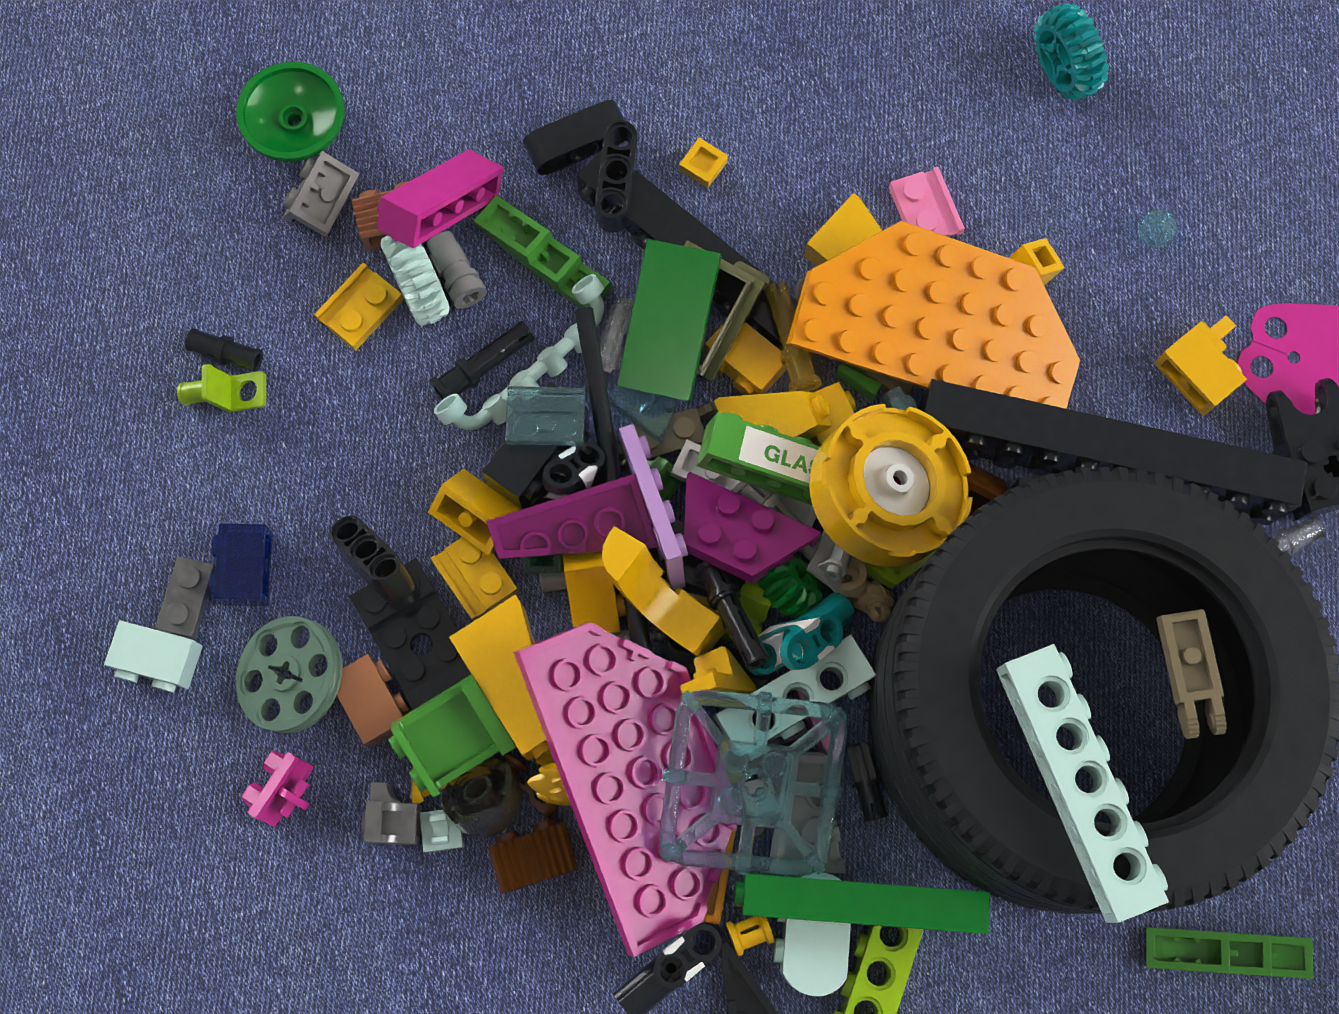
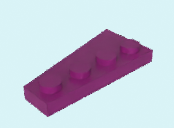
[486,474,659,559]

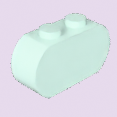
[774,872,851,996]

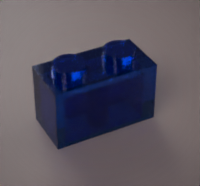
[209,524,273,606]

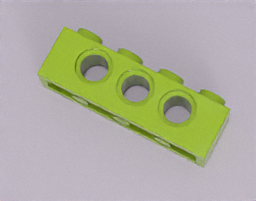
[833,925,924,1014]

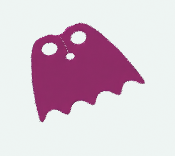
[1237,303,1339,415]

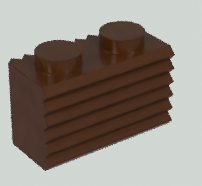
[488,818,579,894]

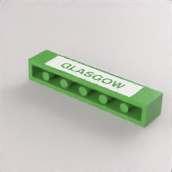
[696,412,820,505]

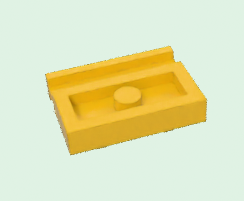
[314,262,404,351]
[430,537,518,621]

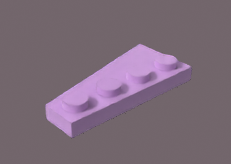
[619,424,688,591]

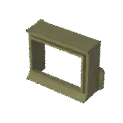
[684,240,770,382]

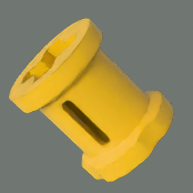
[725,916,775,957]

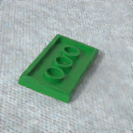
[617,239,722,401]

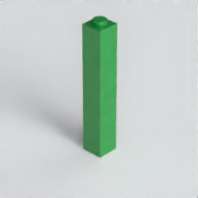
[734,873,990,934]

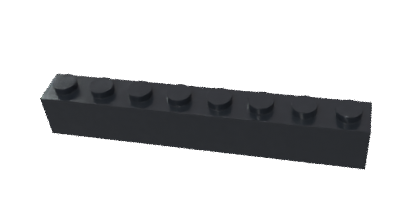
[577,150,809,367]

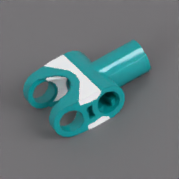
[749,592,855,676]

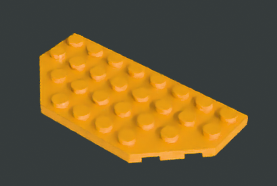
[786,221,1080,409]

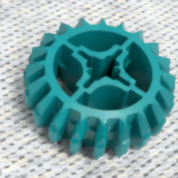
[1033,3,1109,101]

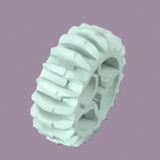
[381,235,450,326]

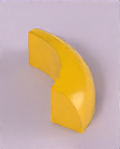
[602,526,725,657]

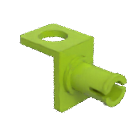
[177,364,266,413]

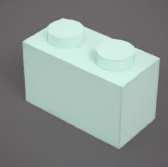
[104,620,203,693]

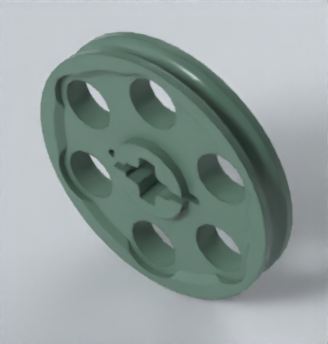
[236,616,343,733]

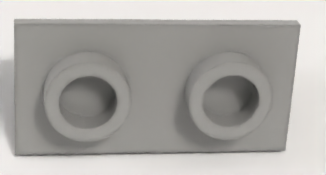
[807,530,853,592]

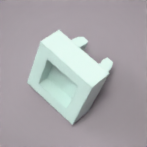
[420,808,464,853]

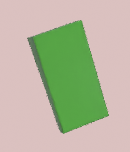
[836,363,882,403]

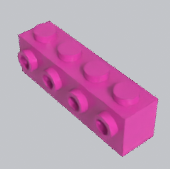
[377,149,504,248]

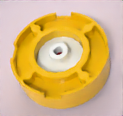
[809,404,973,567]

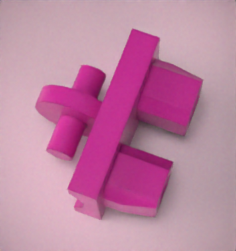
[241,751,314,827]

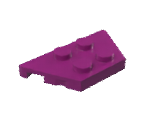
[684,471,821,583]

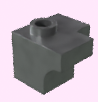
[361,782,422,845]

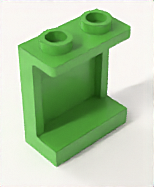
[388,674,516,798]

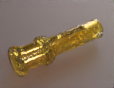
[765,281,822,392]

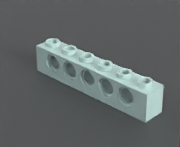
[996,644,1169,923]

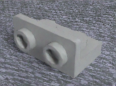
[282,151,360,237]

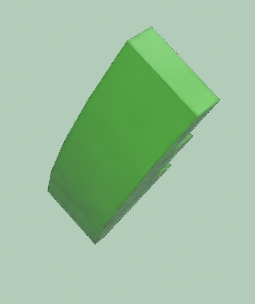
[473,195,612,308]
[1146,927,1313,979]

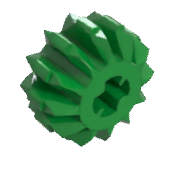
[758,553,823,619]

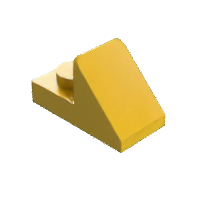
[680,646,757,705]

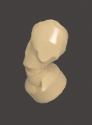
[832,557,894,622]

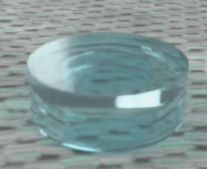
[1138,209,1178,247]

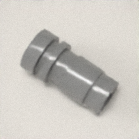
[427,231,487,309]

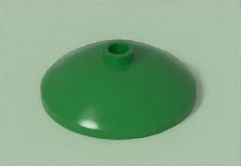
[236,62,345,162]

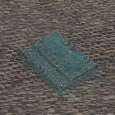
[505,386,585,446]

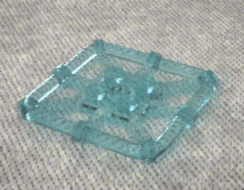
[659,690,847,876]

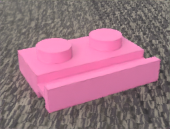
[889,166,965,237]

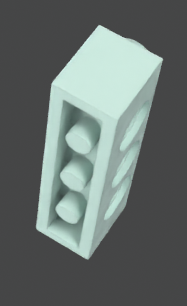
[714,635,876,760]

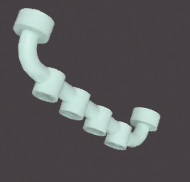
[434,274,604,431]

